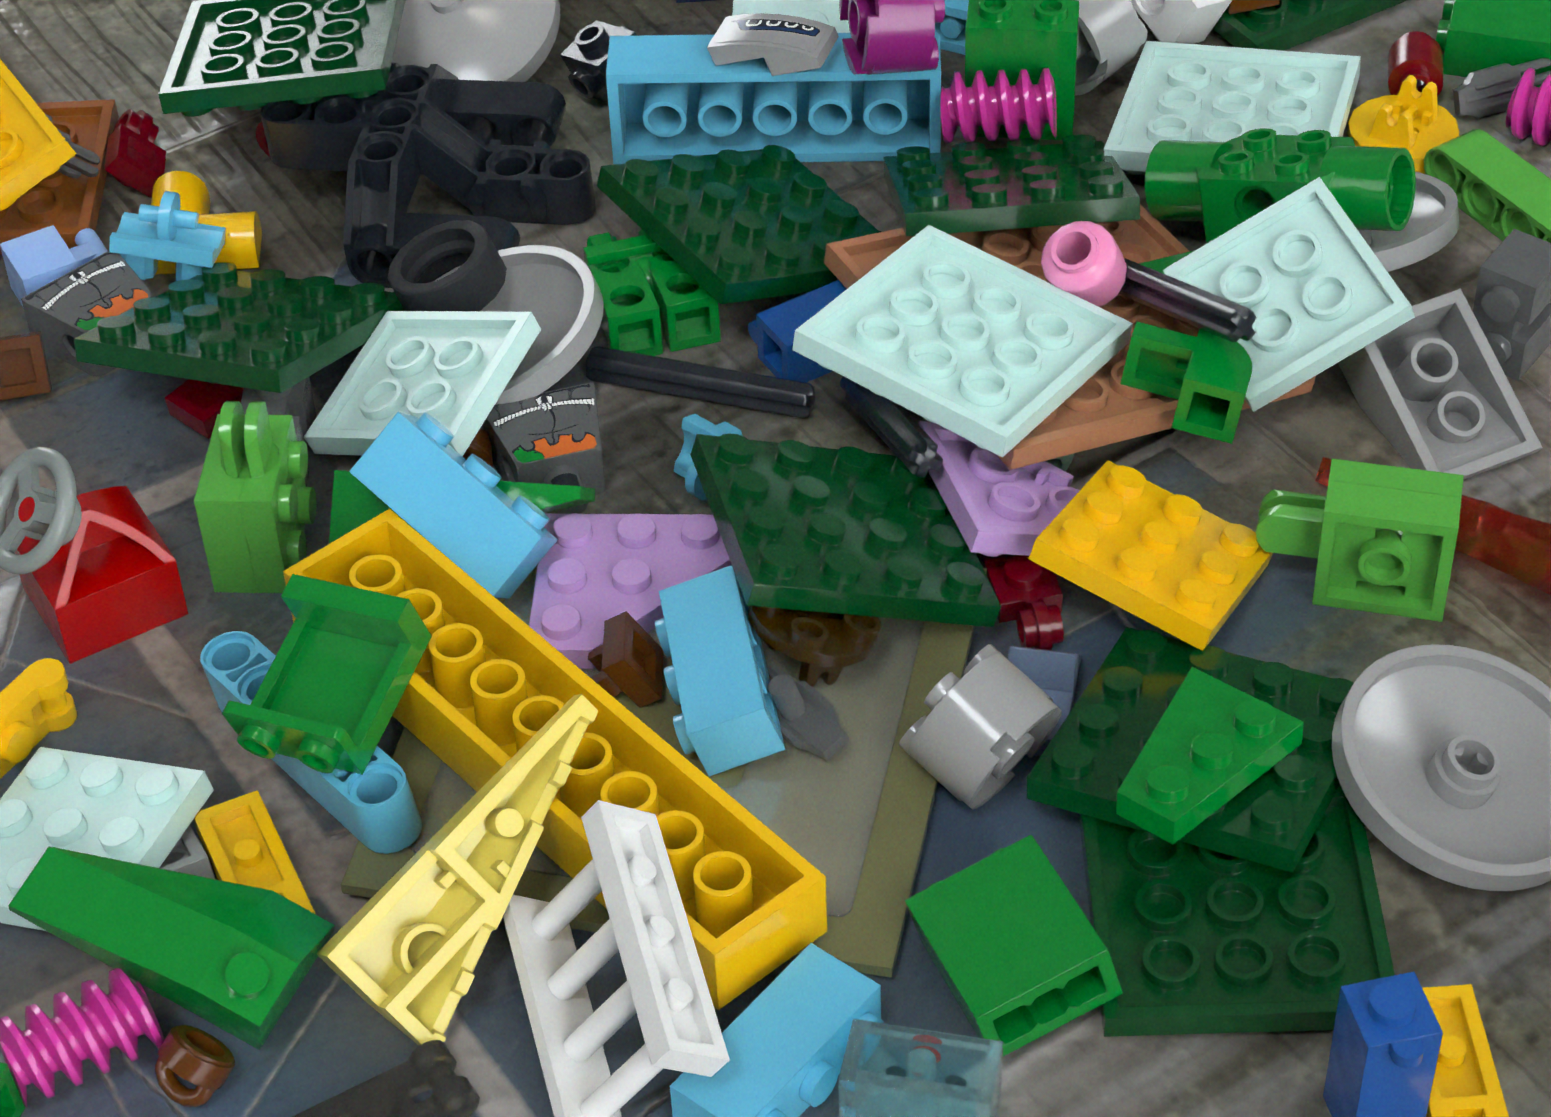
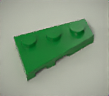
[1116,667,1304,845]

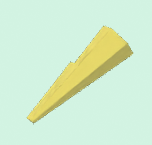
[316,694,598,1056]

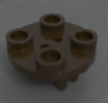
[748,606,882,687]

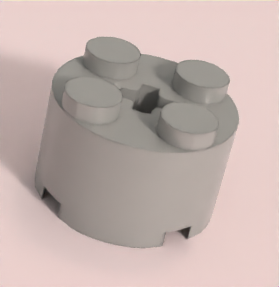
[1075,0,1147,95]
[899,644,1062,809]

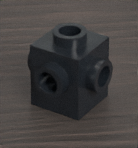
[560,20,637,103]

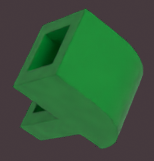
[1120,321,1252,444]

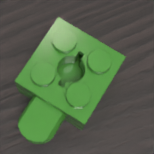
[194,401,317,593]
[1256,458,1464,622]

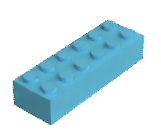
[606,32,941,164]

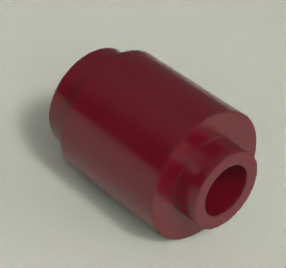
[1388,31,1443,97]

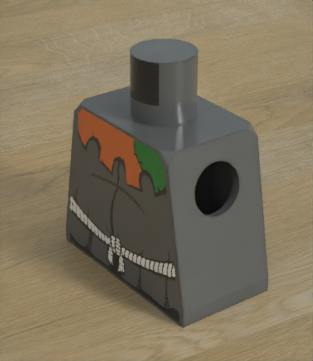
[21,251,154,376]
[483,382,605,514]

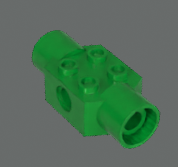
[1145,128,1416,243]

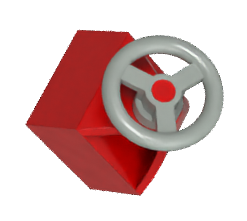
[0,447,189,664]

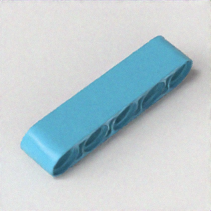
[200,631,422,854]

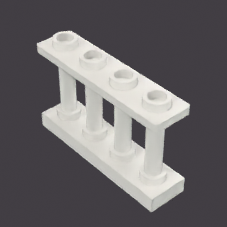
[503,800,730,1117]

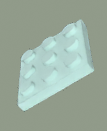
[1163,177,1415,412]
[304,311,541,457]
[0,747,214,931]

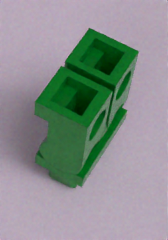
[583,229,721,356]

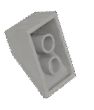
[1338,288,1543,480]

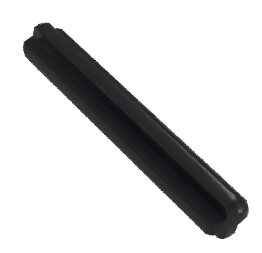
[1119,258,1256,343]
[585,346,815,419]
[840,376,943,477]

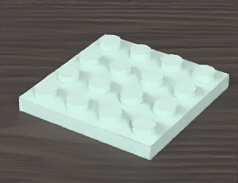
[1104,41,1361,175]
[792,225,1133,458]

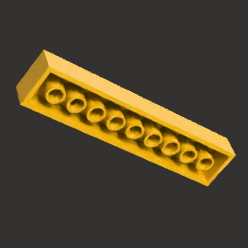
[283,508,827,1010]

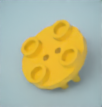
[1347,75,1460,174]

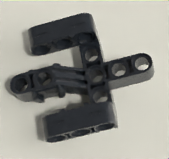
[260,62,596,288]

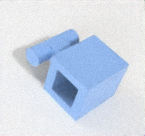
[0,225,108,308]

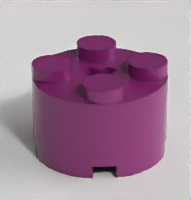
[839,0,945,75]

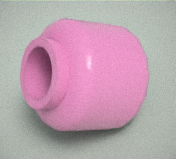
[1041,221,1127,307]

